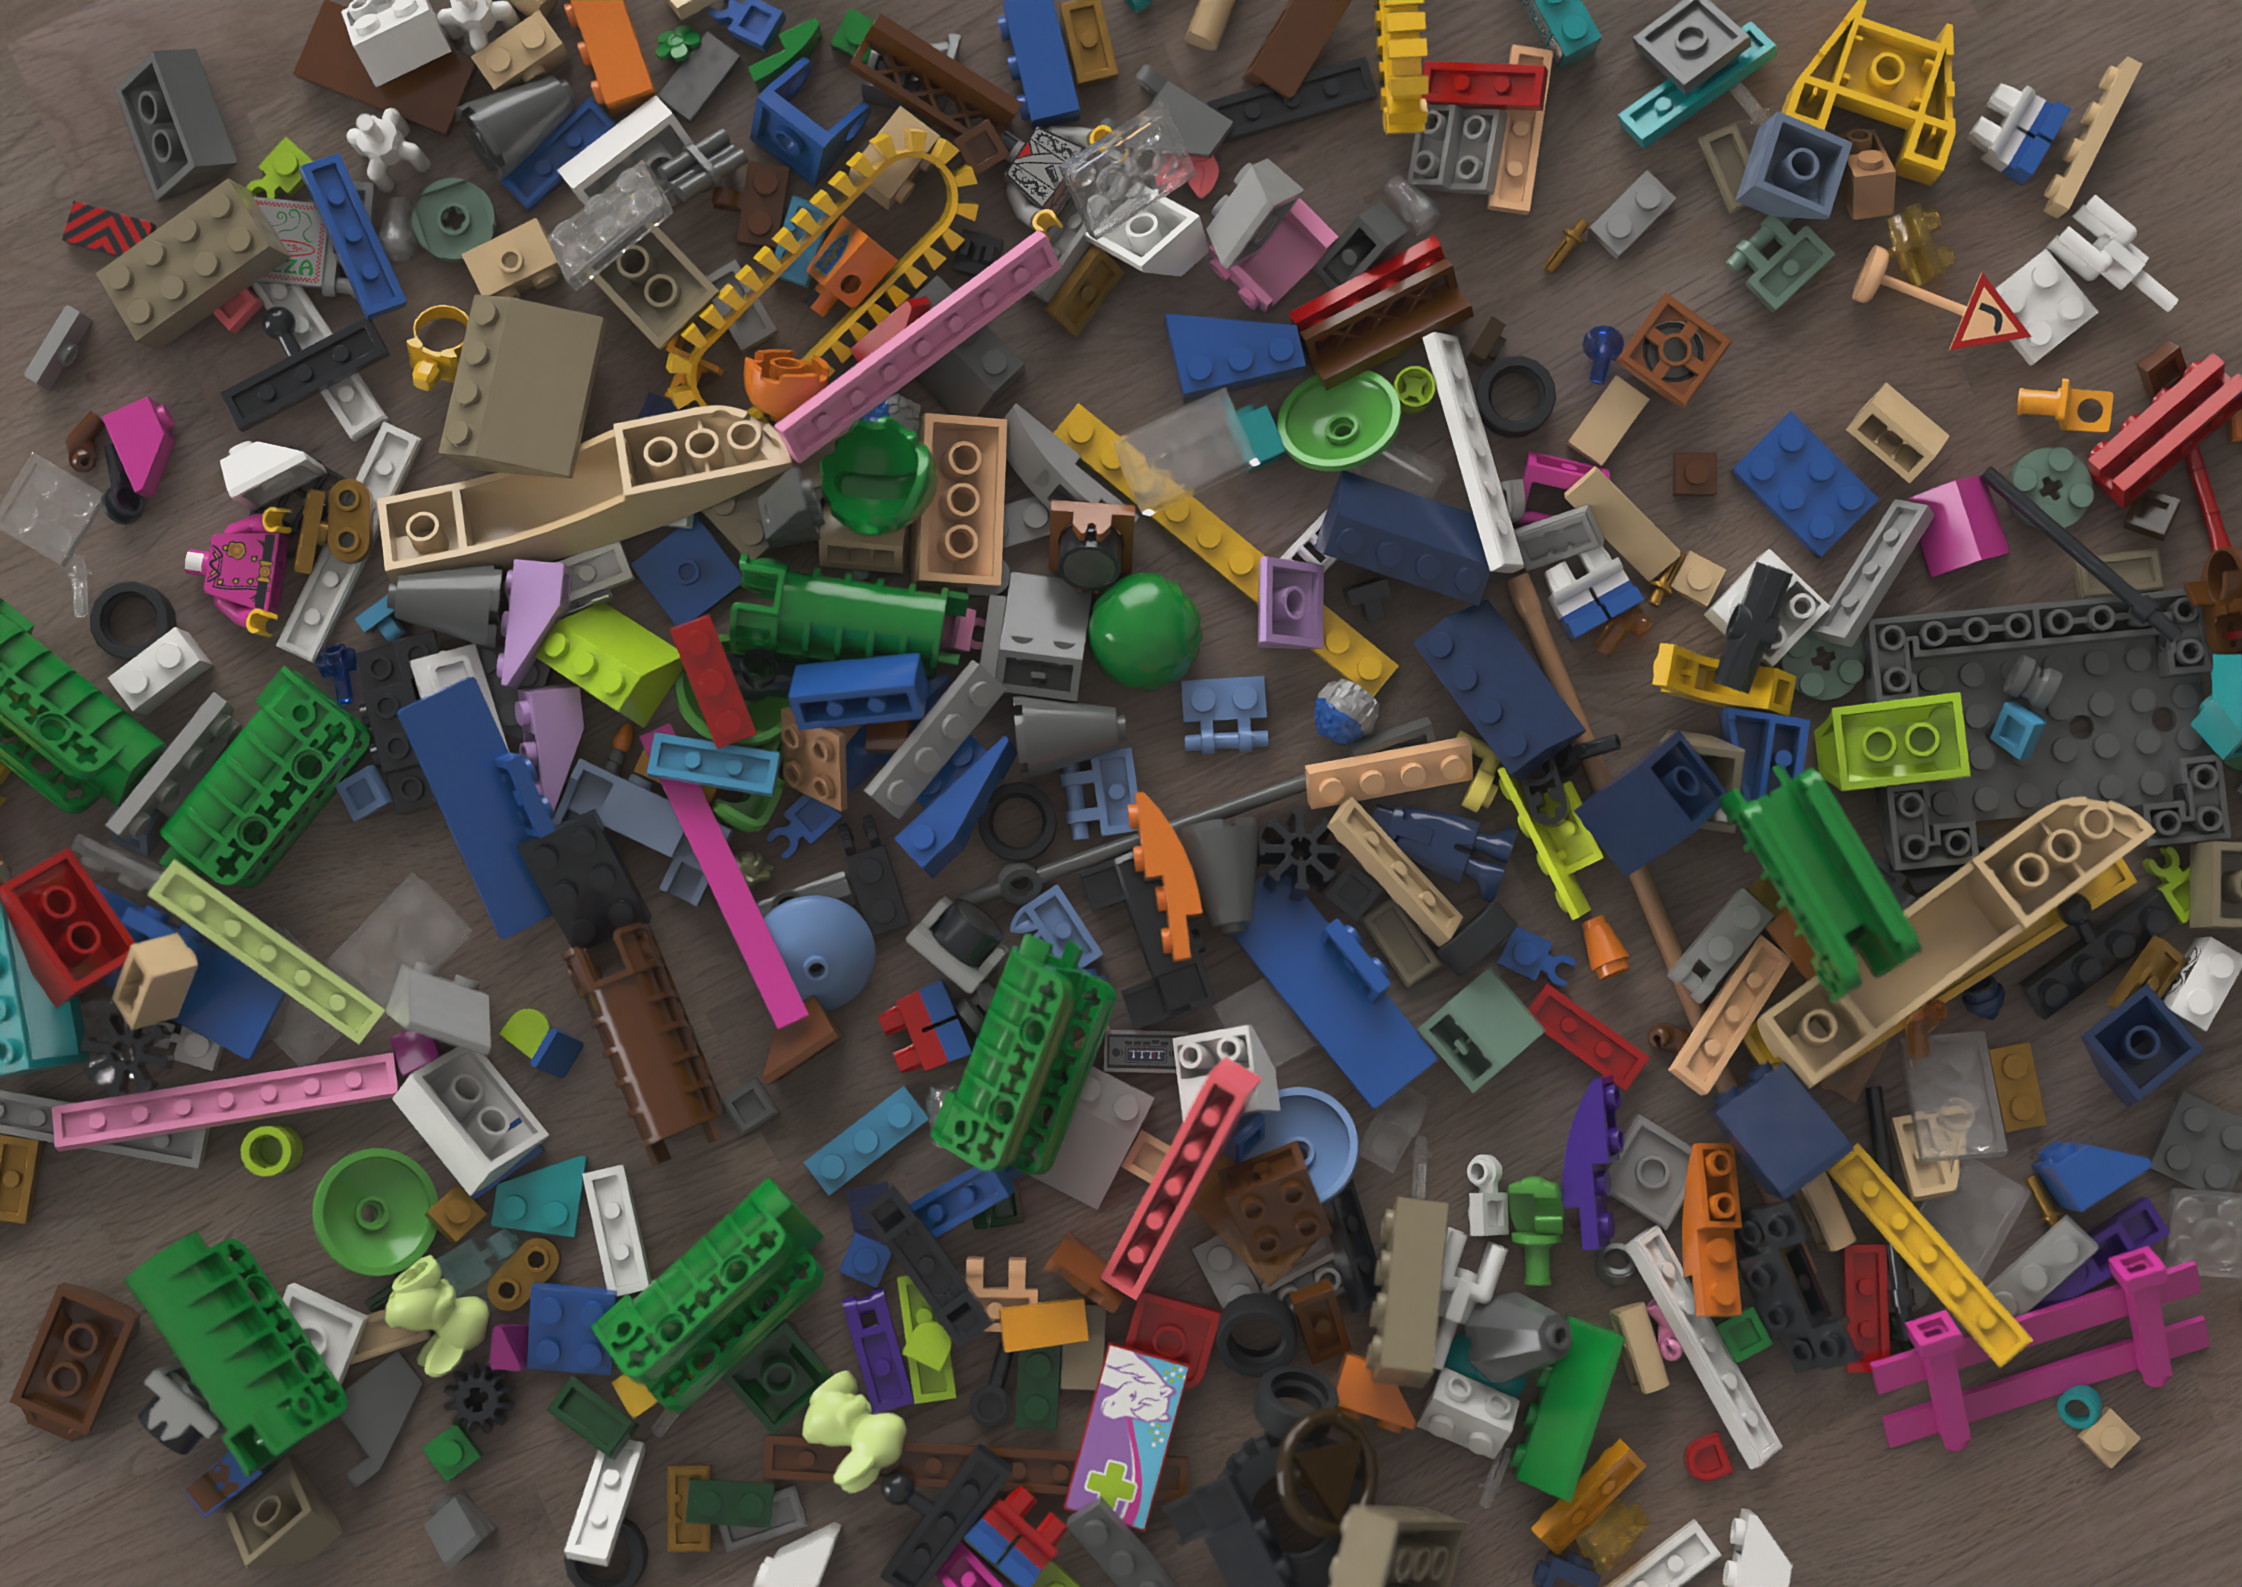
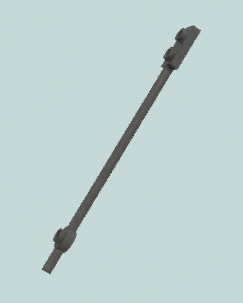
[958,717,1436,906]

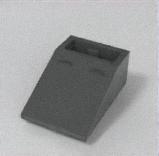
[995,572,1093,703]

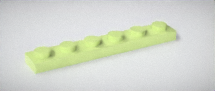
[148,859,385,1044]

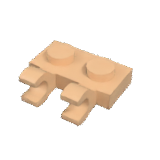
[966,1256,1038,1332]

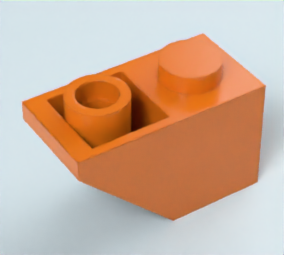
[1334,1351,1416,1433]

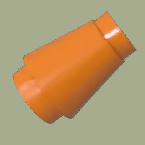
[1581,915,1631,981]

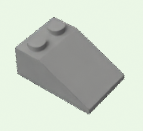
[384,961,491,1055]
[1028,1066,1155,1210]

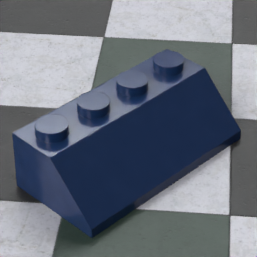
[1314,470,1491,606]
[1413,599,1587,782]

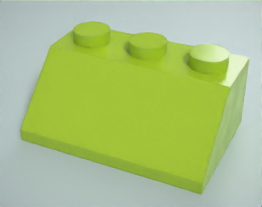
[534,602,684,728]

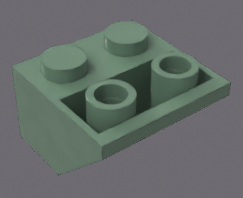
[1418,966,1546,1093]

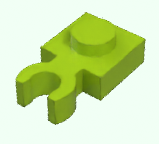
[246,137,313,199]
[2142,846,2190,924]

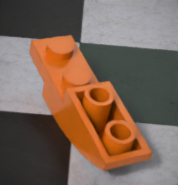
[1127,792,1203,963]
[1682,1143,1742,1317]

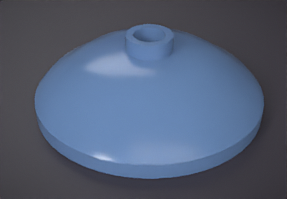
[752,895,876,1012]
[1234,1087,1359,1205]

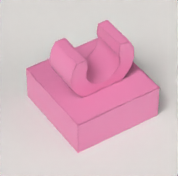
[940,608,986,652]

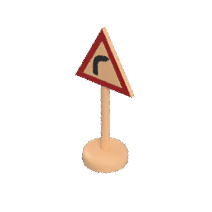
[1852,245,2032,350]

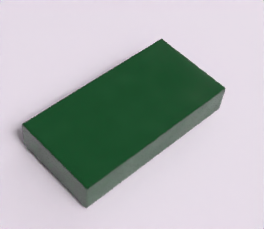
[546,1375,639,1460]

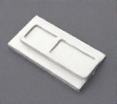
[410,644,509,752]

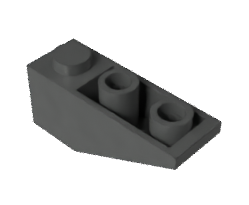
[758,467,825,549]

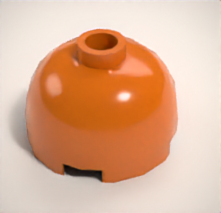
[744,349,830,423]

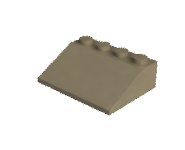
[438,295,607,479]

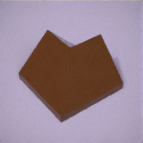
[762,995,845,1085]

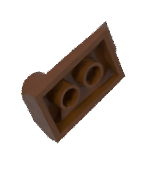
[10,1283,141,1442]

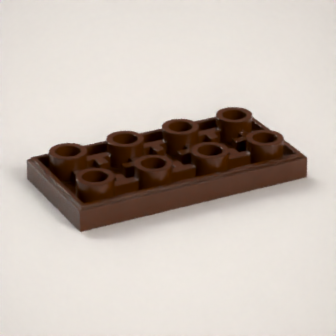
[293,0,478,138]

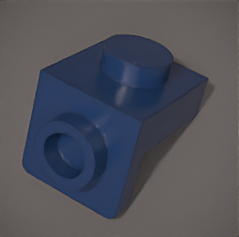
[1531,1551,1602,1587]

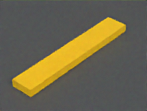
[1826,1143,2033,1368]

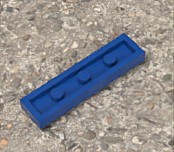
[299,153,407,321]

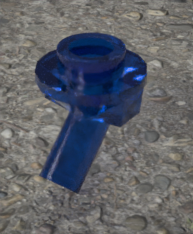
[1583,326,1624,385]
[315,644,358,705]

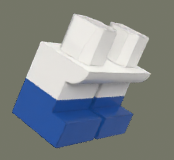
[1967,83,2072,185]
[1544,546,1645,642]

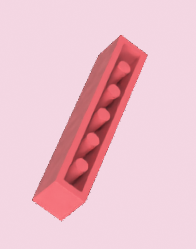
[1100,1056,1262,1300]

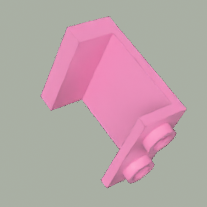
[1208,198,1338,314]

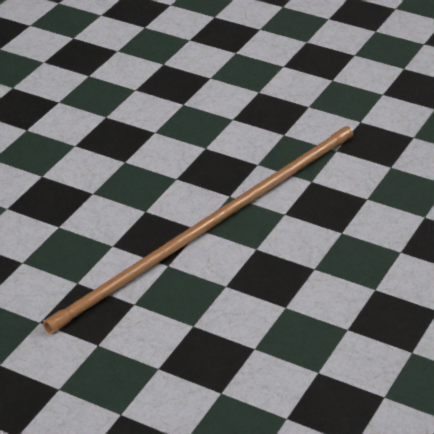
[1505,573,1817,1273]

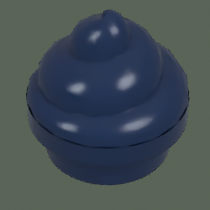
[1962,976,2005,1020]

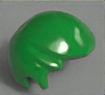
[820,416,937,537]
[1087,572,1203,692]

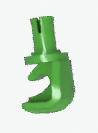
[710,735,785,833]
[1507,1176,1564,1286]

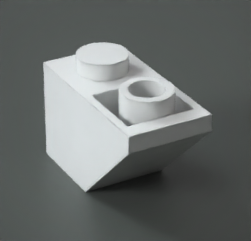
[1723,1508,1792,1587]

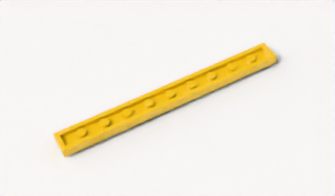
[1053,403,1399,697]

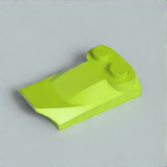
[1814,692,1971,792]

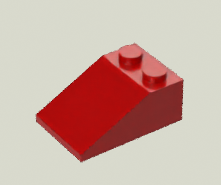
[0,847,136,1009]

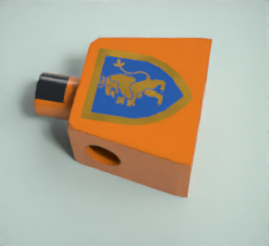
[804,215,898,318]

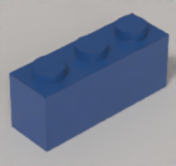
[997,0,1080,131]
[788,653,929,730]

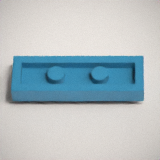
[647,732,781,797]
[803,1085,930,1196]

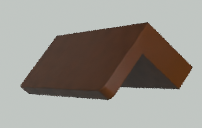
[1242,0,1352,99]

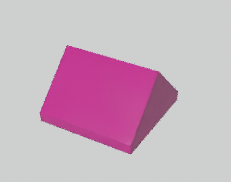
[1904,475,2010,578]

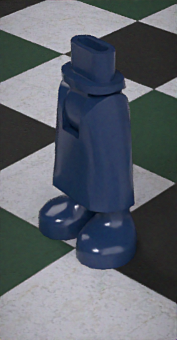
[1372,803,1519,903]

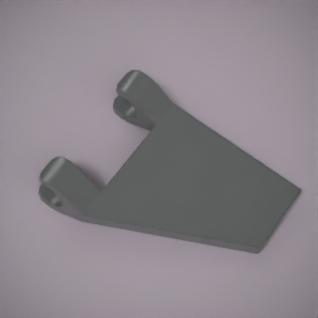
[1099,65,1235,158]
[313,1349,424,1487]

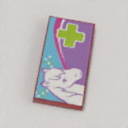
[1063,1342,1191,1532]

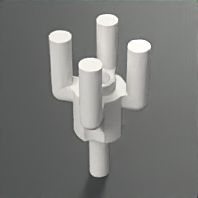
[437,0,521,53]
[347,108,430,193]
[2046,194,2179,312]
[1433,1227,1508,1370]

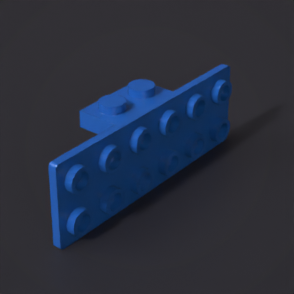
[397,677,556,939]
[1232,866,1438,1110]
[93,881,286,1059]

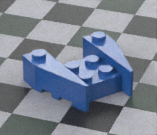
[846,673,1018,879]

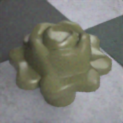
[734,850,774,894]

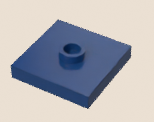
[630,515,742,626]

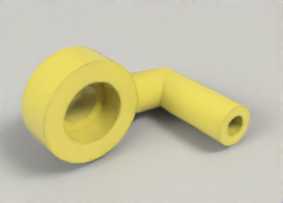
[1456,730,1500,813]

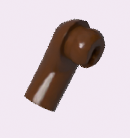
[66,410,105,473]
[1647,1022,1690,1057]

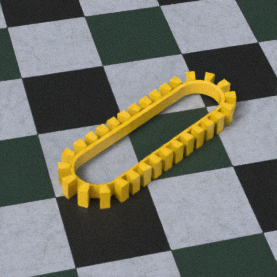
[1373,0,1428,135]
[666,128,979,428]

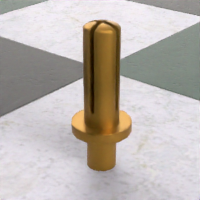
[1542,218,1590,274]
[1647,551,1686,608]
[2025,1174,2064,1228]

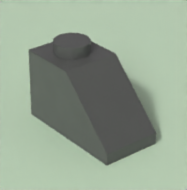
[1312,200,1410,289]
[424,1491,497,1570]

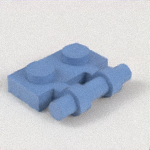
[1181,676,1269,755]
[1060,747,1138,841]

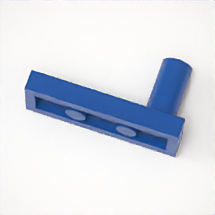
[910,1155,1023,1238]

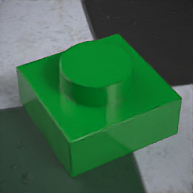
[830,8,874,65]
[1714,1305,1774,1364]
[422,1423,484,1483]

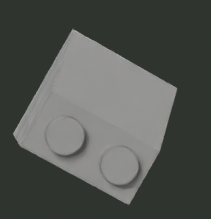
[1206,158,1305,270]

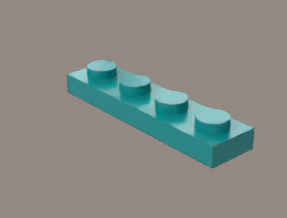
[1618,21,1777,149]

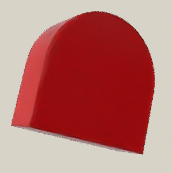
[1683,1431,1734,1482]

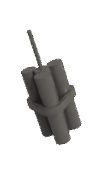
[636,129,748,212]

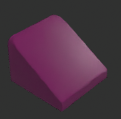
[389,1030,444,1076]

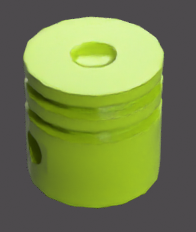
[241,1124,303,1177]

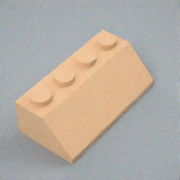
[909,413,1008,588]

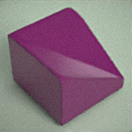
[489,1322,529,1371]

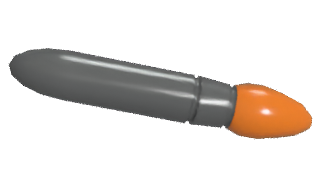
[604,722,633,777]

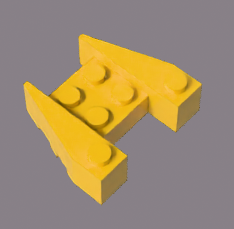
[1781,0,1956,186]

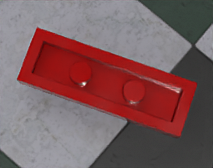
[1422,61,1548,111]
[669,614,757,749]
[1527,983,1650,1091]
[1841,1243,1890,1373]

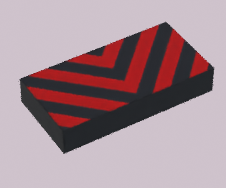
[62,201,157,257]

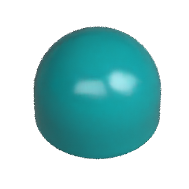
[2057,1385,2103,1429]

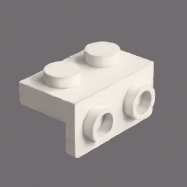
[1416,1368,1519,1459]

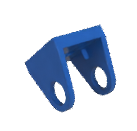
[750,57,872,188]

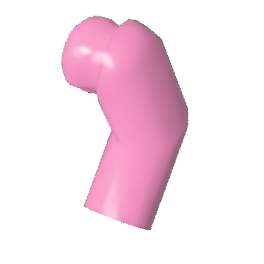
[1646,1298,1684,1361]

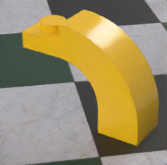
[1652,643,1797,717]

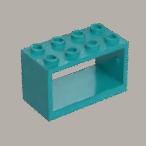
[0,899,90,1079]

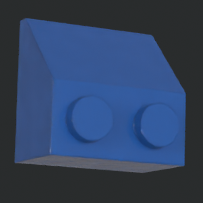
[2031,1140,2153,1212]

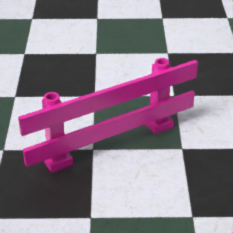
[1870,1246,2210,1451]

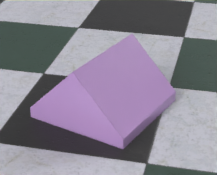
[1258,557,1324,649]

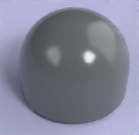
[1595,1242,1638,1287]

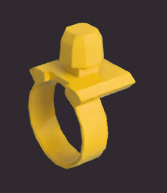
[407,305,469,391]

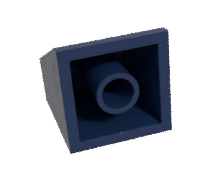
[1574,730,1728,878]
[1707,1060,1854,1199]

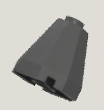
[1464,1292,1573,1382]

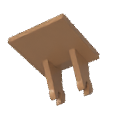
[781,707,865,812]

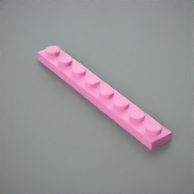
[774,230,1061,464]
[52,1052,400,1152]

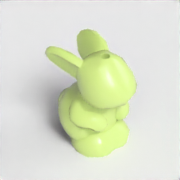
[385,1255,490,1378]
[803,1371,907,1493]

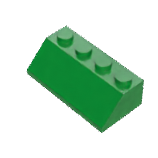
[1509,1313,1625,1502]

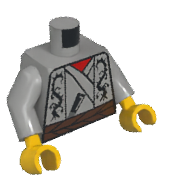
[1000,125,1120,241]

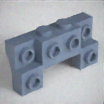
[552,758,734,907]

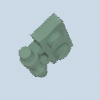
[1725,215,1835,314]

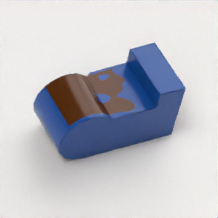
[184,1451,273,1518]

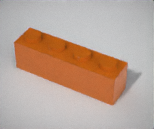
[564,0,657,115]

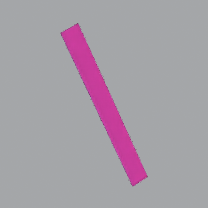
[639,723,809,1030]

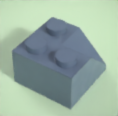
[1735,111,1853,220]

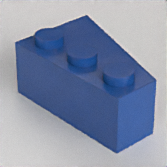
[1164,314,1306,403]
[1718,707,1810,842]

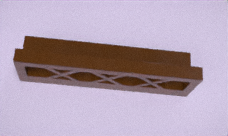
[847,13,1022,138]
[1300,257,1474,391]

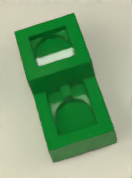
[748,17,823,93]

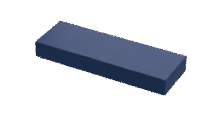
[500,97,617,213]

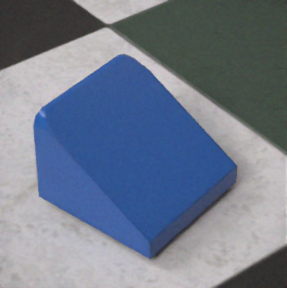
[530,1028,584,1078]
[1222,1113,1265,1164]

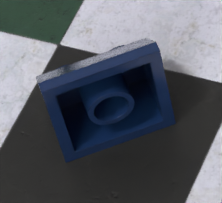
[2080,984,2204,1108]

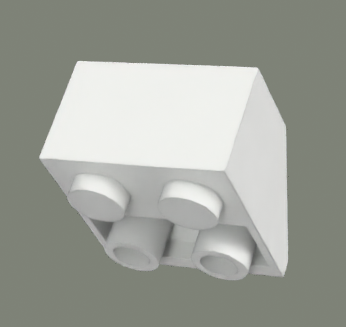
[341,0,451,87]
[1703,549,1831,667]
[1172,1025,1281,1122]

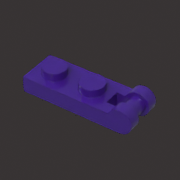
[842,1287,914,1414]

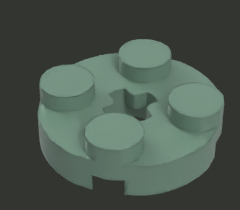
[412,178,497,263]
[2007,447,2094,529]
[1779,619,1865,702]

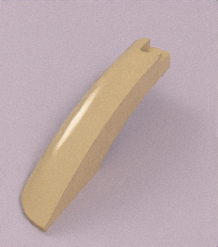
[377,406,793,584]
[1757,797,2156,1090]

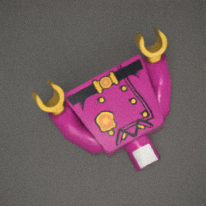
[185,507,291,638]

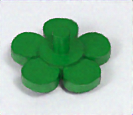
[655,25,701,62]

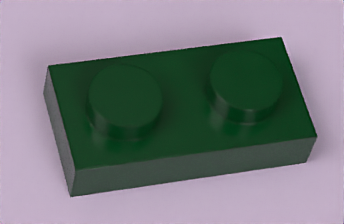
[1014,1345,1061,1430]
[685,1478,775,1528]

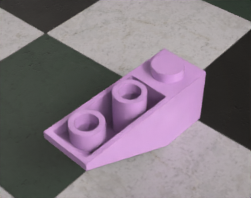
[496,559,573,690]
[515,683,584,811]

